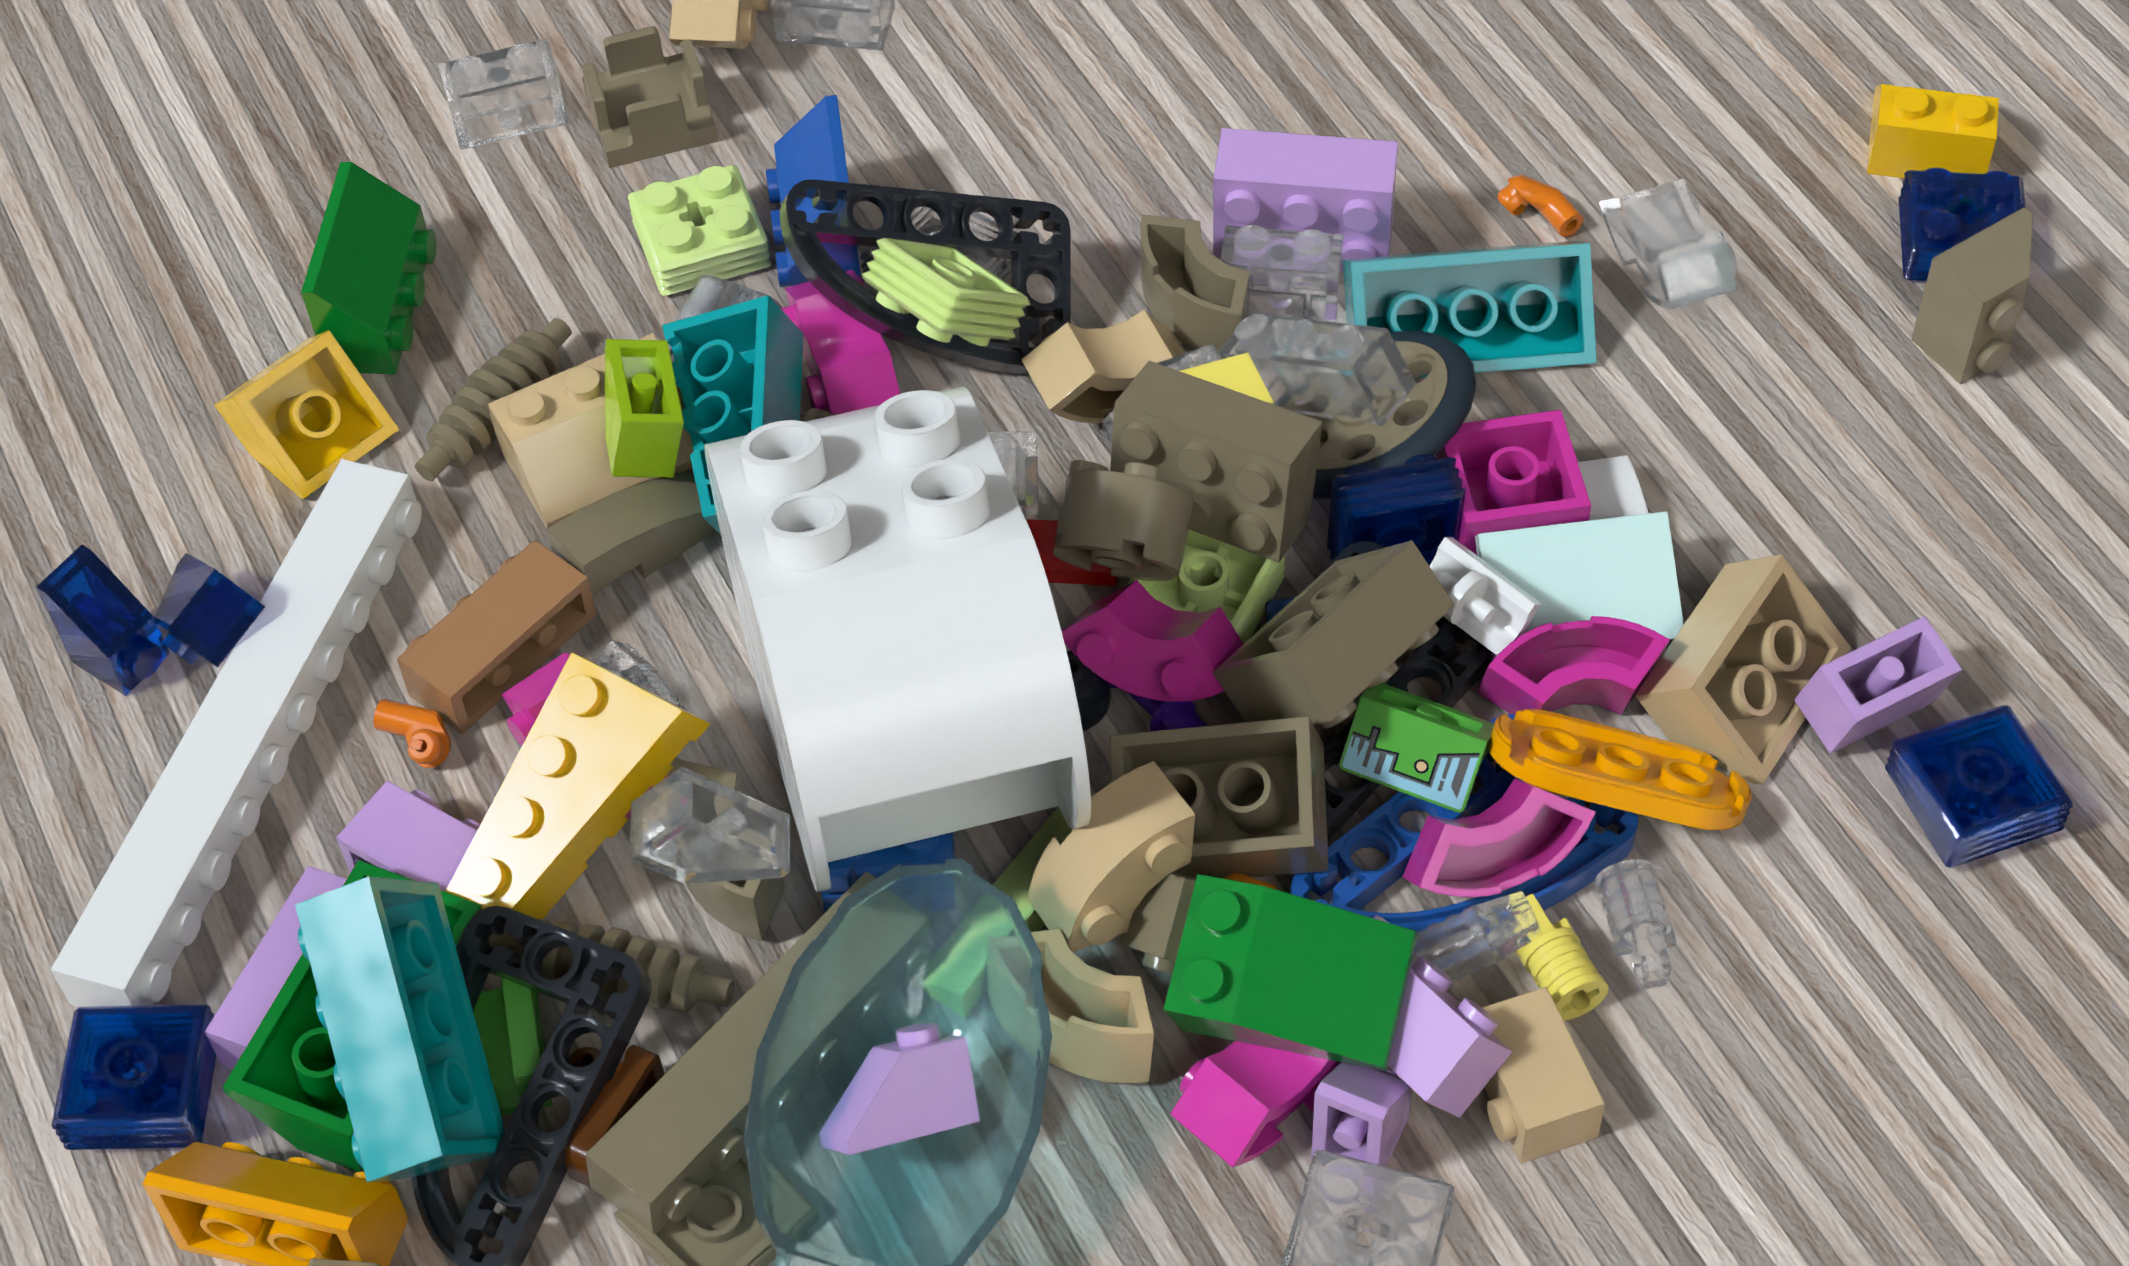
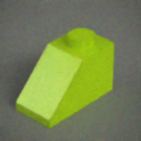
[605,339,684,478]

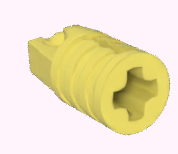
[1510,894,1609,1020]

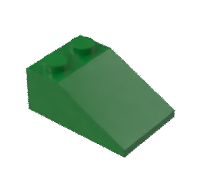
[1163,874,1418,1071]

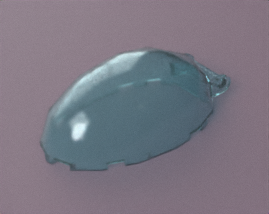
[744,858,1052,1266]

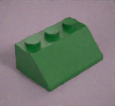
[301,162,436,375]

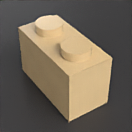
[1482,987,1605,1164]

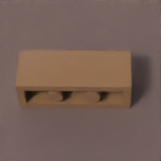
[397,540,597,735]

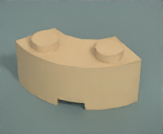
[669,0,769,49]
[1021,309,1194,423]
[1028,761,1195,952]
[989,929,1154,1083]

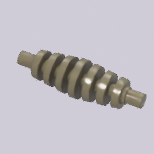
[415,318,572,481]
[489,919,735,1012]

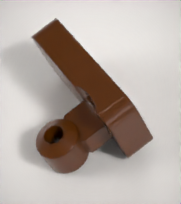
[564,1044,665,1189]

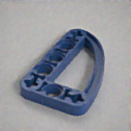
[1290,714,1638,952]

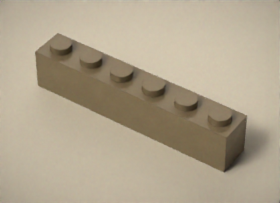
[585,871,931,1234]

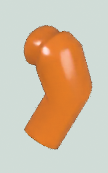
[1497,174,1584,237]
[373,699,451,768]

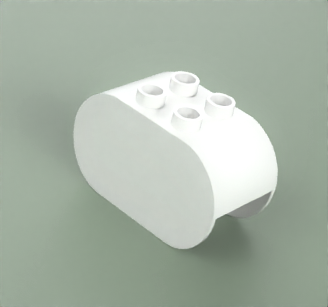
[704,386,1091,892]

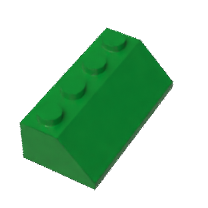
[222,860,489,1172]

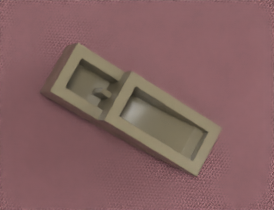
[547,472,716,595]

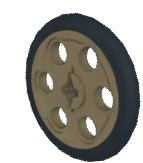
[1274,331,1476,500]

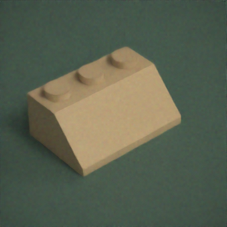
[487,333,694,528]
[1635,554,1851,784]

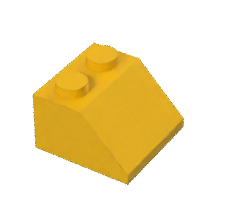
[1867,84,1999,188]
[214,330,400,499]

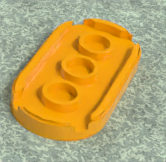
[1488,709,1752,830]

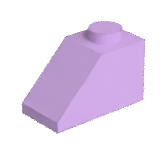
[819,1023,980,1155]
[1311,1062,1412,1188]

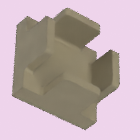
[582,26,718,168]

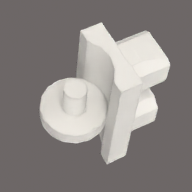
[1430,537,1542,655]

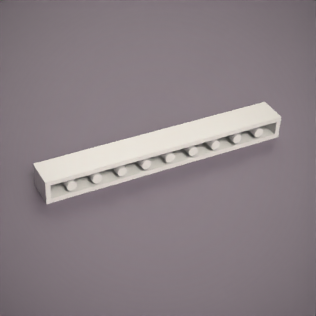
[51,459,422,1024]

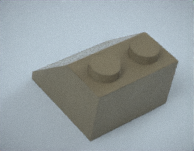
[1911,207,2033,384]

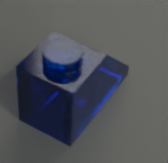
[36,545,170,696]
[153,553,265,668]

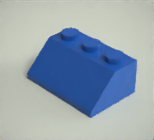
[766,95,861,287]

